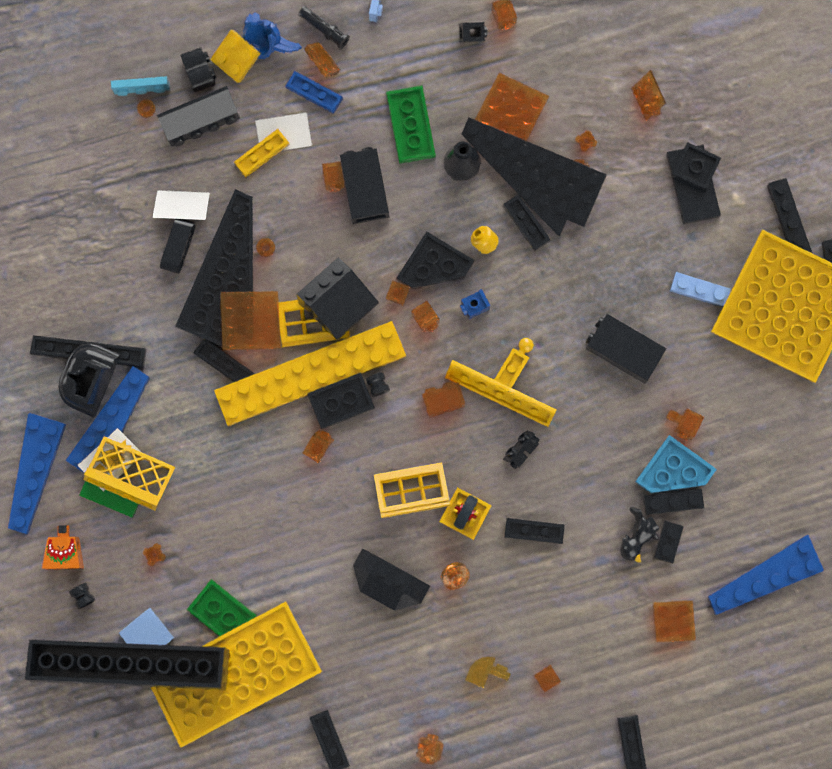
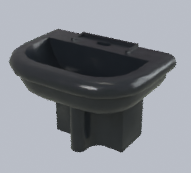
[58,343,120,418]

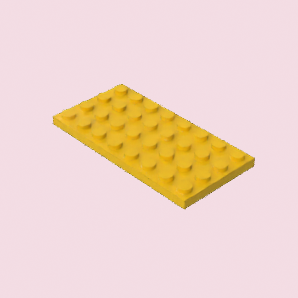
[151,601,322,748]

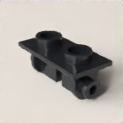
[503,430,540,469]

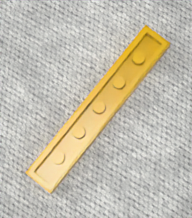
[445,360,556,427]

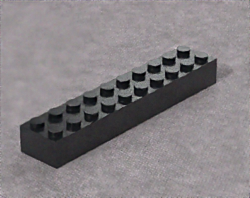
[24,640,229,690]

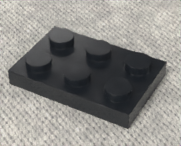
[307,372,375,430]

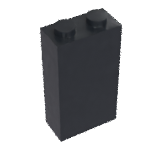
[340,147,390,224]
[585,314,667,384]

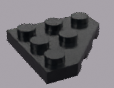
[396,231,475,289]

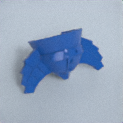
[243,12,302,59]

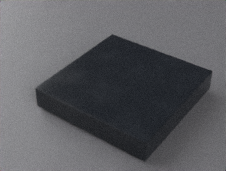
[671,142,721,192]

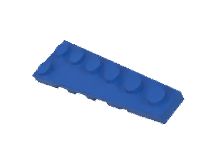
[66,366,150,473]
[8,413,66,534]
[708,535,824,615]

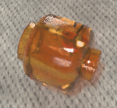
[416,734,444,765]

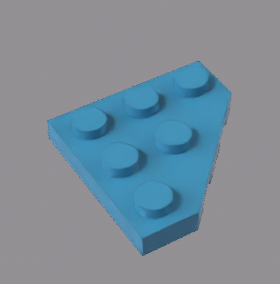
[635,435,717,493]

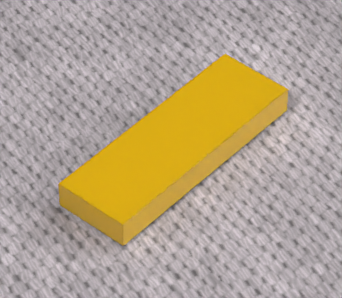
[234,129,290,178]

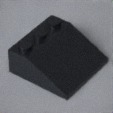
[296,257,379,340]

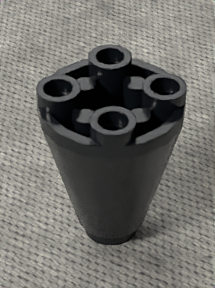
[444,141,481,181]

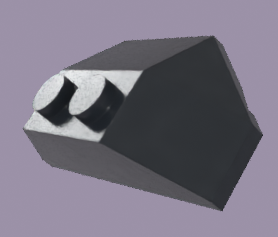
[353,548,430,611]

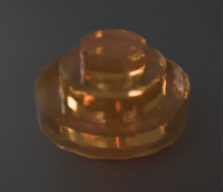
[441,562,470,590]

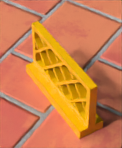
[84,436,175,511]

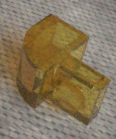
[465,656,511,688]

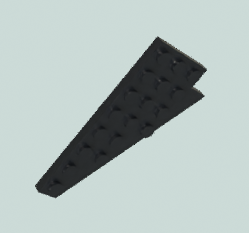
[461,117,607,236]
[175,189,253,350]

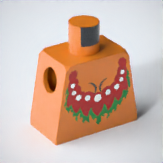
[42,525,84,570]

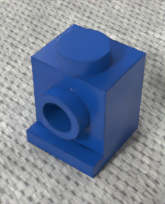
[459,289,490,319]

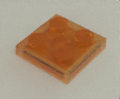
[652,600,696,642]

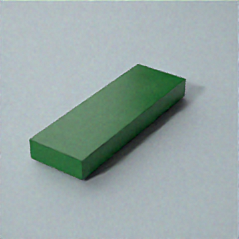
[79,481,139,518]

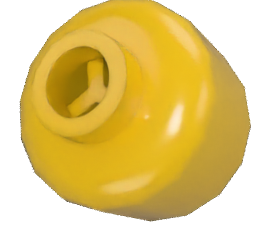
[471,226,499,254]

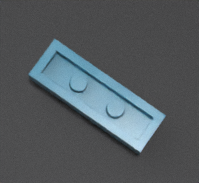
[111,76,170,96]

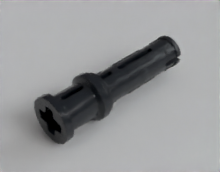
[299,6,350,50]

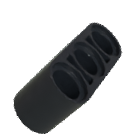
[160,219,196,274]

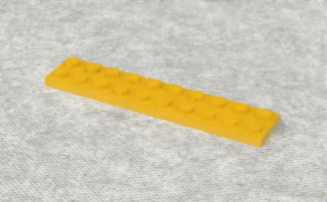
[214,321,406,427]

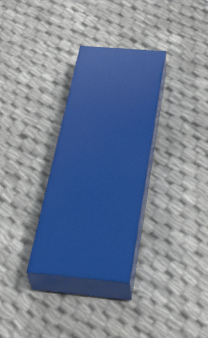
[285,71,343,114]

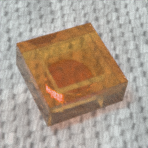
[386,281,410,306]
[534,665,561,692]

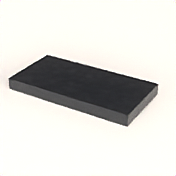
[666,144,721,225]

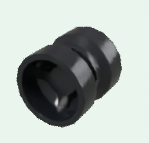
[366,372,390,397]
[69,583,96,609]

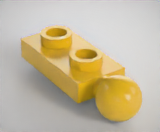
[494,338,534,388]

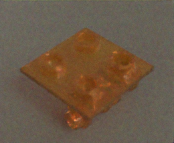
[632,70,666,121]

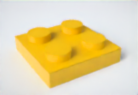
[210,30,261,83]

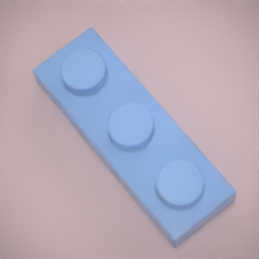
[670,272,731,308]

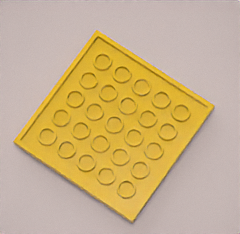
[711,229,832,383]

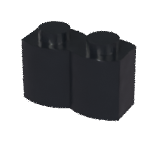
[180,47,217,92]

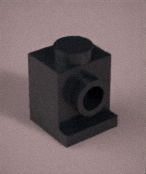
[459,22,487,43]

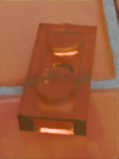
[304,42,341,78]

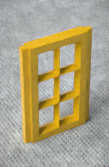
[276,300,350,348]
[374,462,450,518]

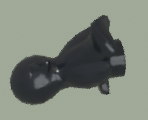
[620,507,659,562]

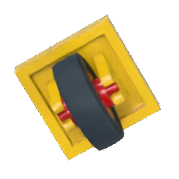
[439,487,492,540]

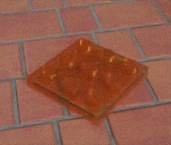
[475,72,549,141]
[220,291,281,351]

